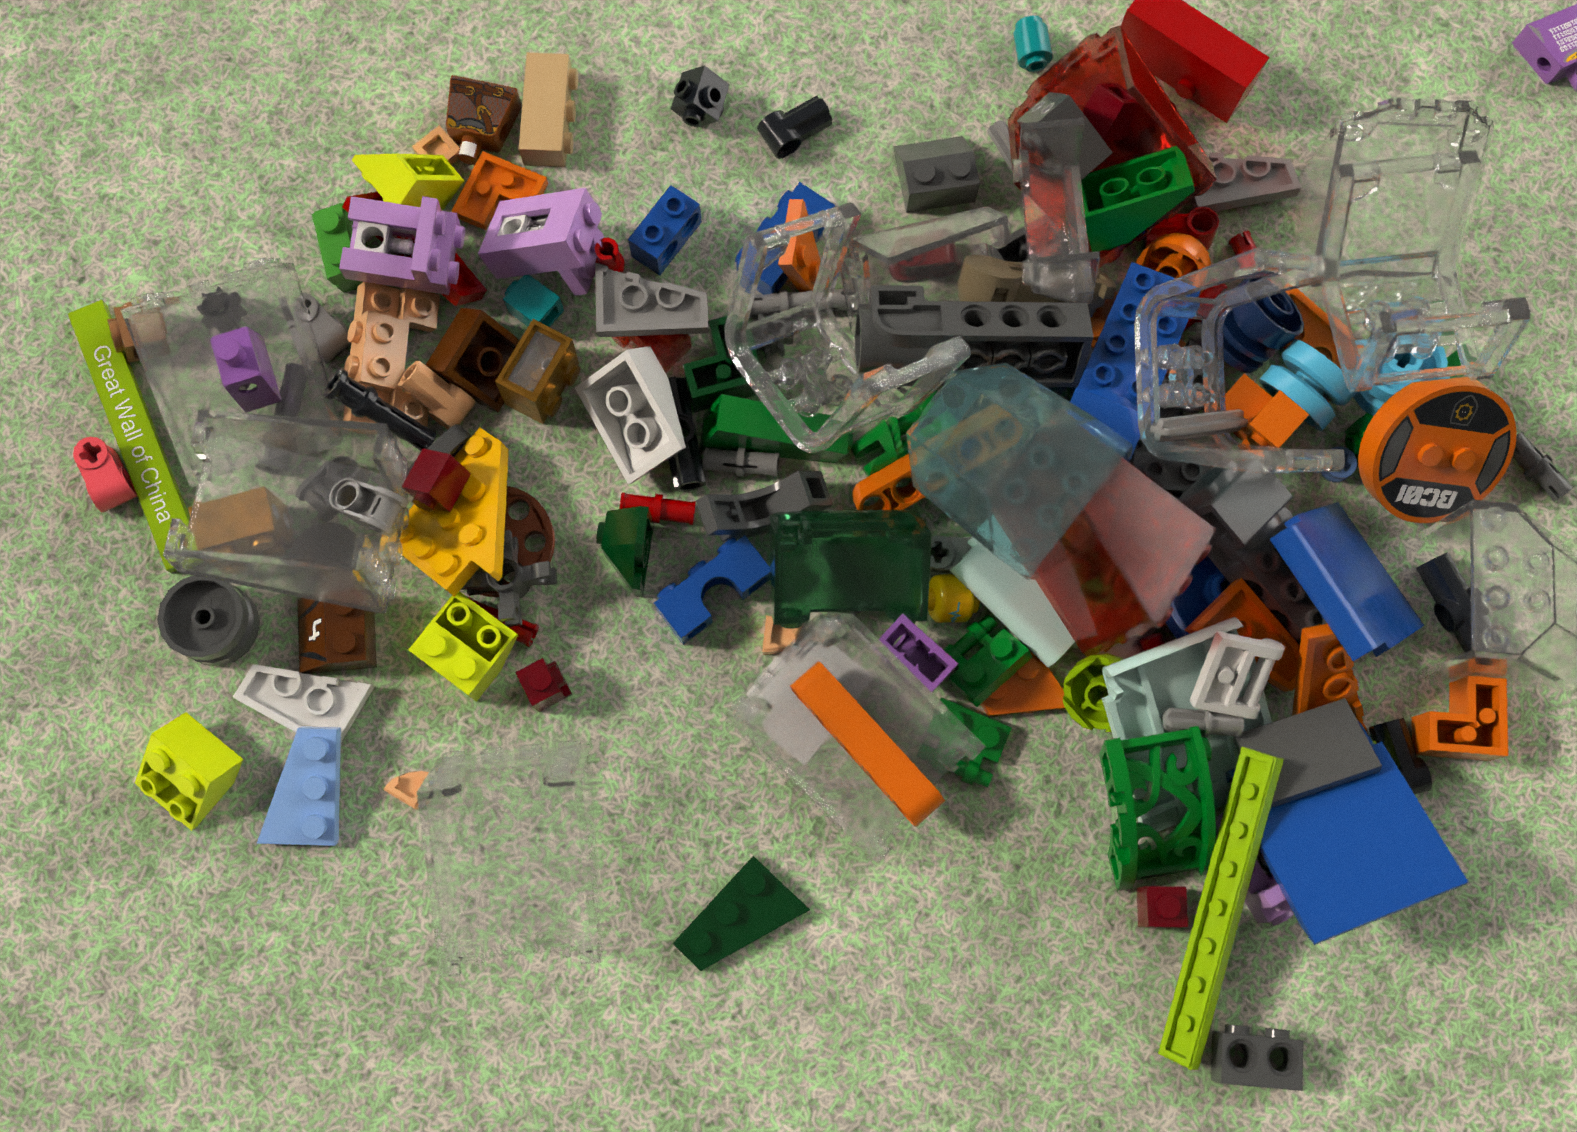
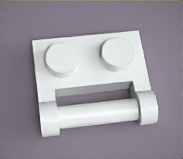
[1189,631,1285,719]

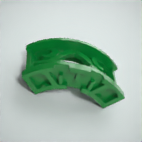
[1099,726,1216,891]

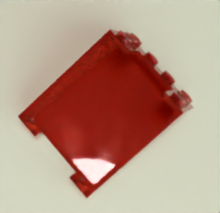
[979,411,1216,657]

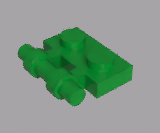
[943,614,1032,707]
[916,697,1012,788]

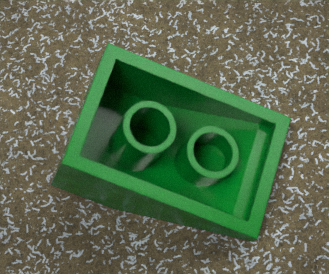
[1074,144,1195,253]

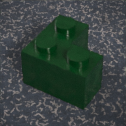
[682,311,765,412]

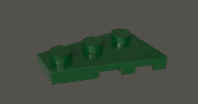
[672,856,810,971]

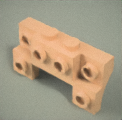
[342,282,440,430]

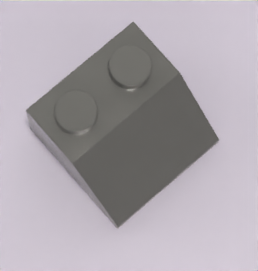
[893,136,980,213]

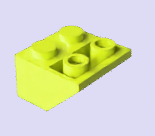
[352,153,464,211]
[408,591,518,702]
[135,712,244,831]

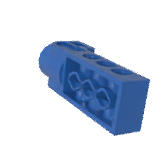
[1052,262,1201,488]

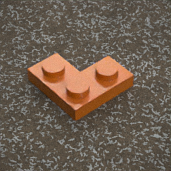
[451,151,549,230]

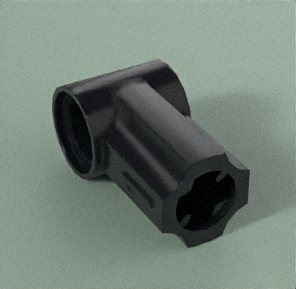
[757,96,833,159]
[1369,718,1432,794]

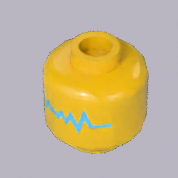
[921,574,980,623]

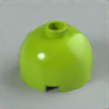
[1063,653,1124,732]

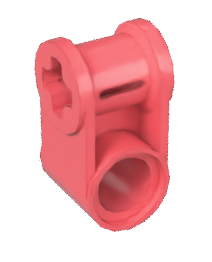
[73,437,138,513]

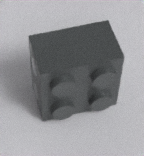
[1017,92,1113,182]

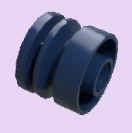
[1201,273,1304,374]

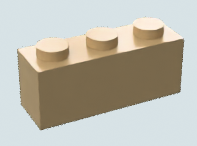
[519,52,578,167]

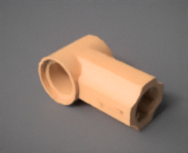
[398,360,476,429]

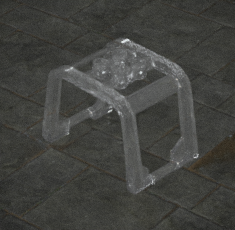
[1320,150,1531,392]
[724,202,971,453]
[1134,248,1345,474]

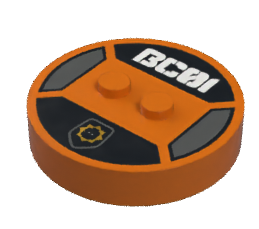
[1358,373,1517,523]

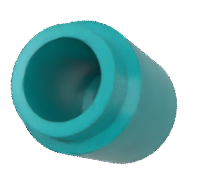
[1013,15,1053,72]

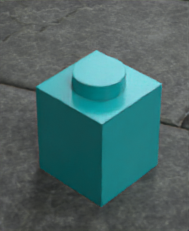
[503,275,564,327]

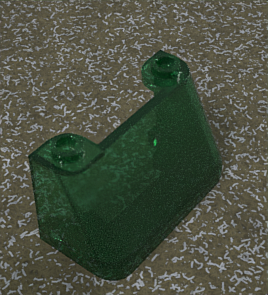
[769,510,932,629]

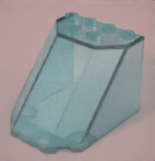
[906,363,1132,580]

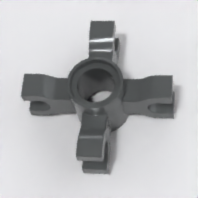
[462,530,557,627]

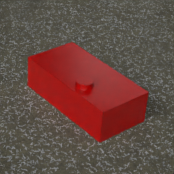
[1112,0,1270,123]

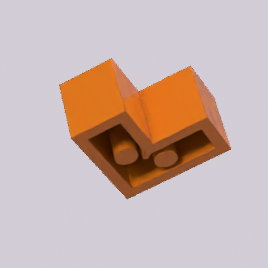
[1209,373,1309,460]
[1411,676,1508,761]

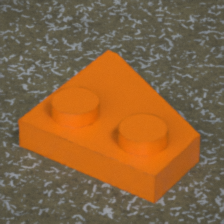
[778,199,823,292]
[980,651,1066,717]

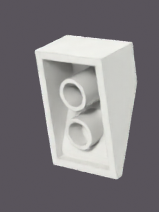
[575,346,686,485]

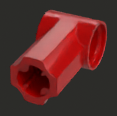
[1143,207,1219,250]

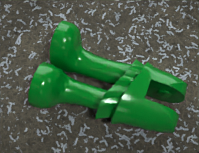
[851,386,959,476]

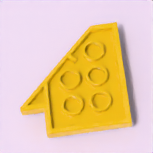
[383,427,509,597]

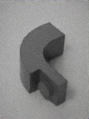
[696,470,833,541]

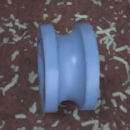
[1319,446,1357,482]

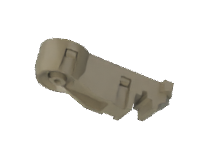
[957,255,1117,317]

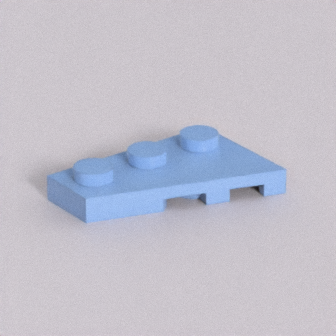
[256,726,341,846]

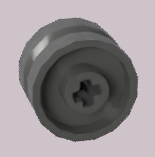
[157,574,260,666]

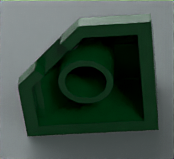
[596,506,654,597]

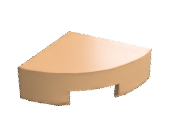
[762,615,804,655]
[383,771,439,810]

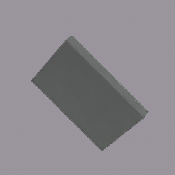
[1233,698,1382,808]

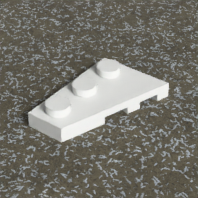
[233,664,375,742]

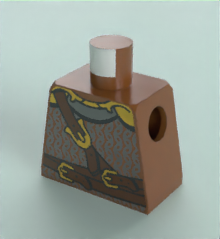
[446,75,522,165]

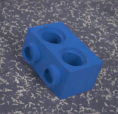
[628,185,702,276]

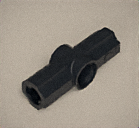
[668,376,706,492]
[1416,552,1507,668]

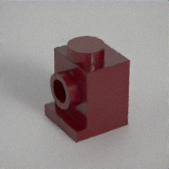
[515,658,573,712]

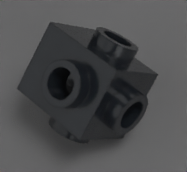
[671,65,730,127]

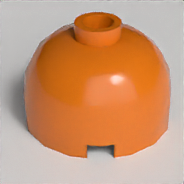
[1136,233,1212,297]

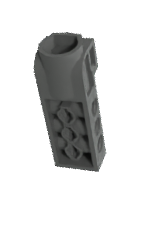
[854,285,1094,387]
[1179,456,1327,645]

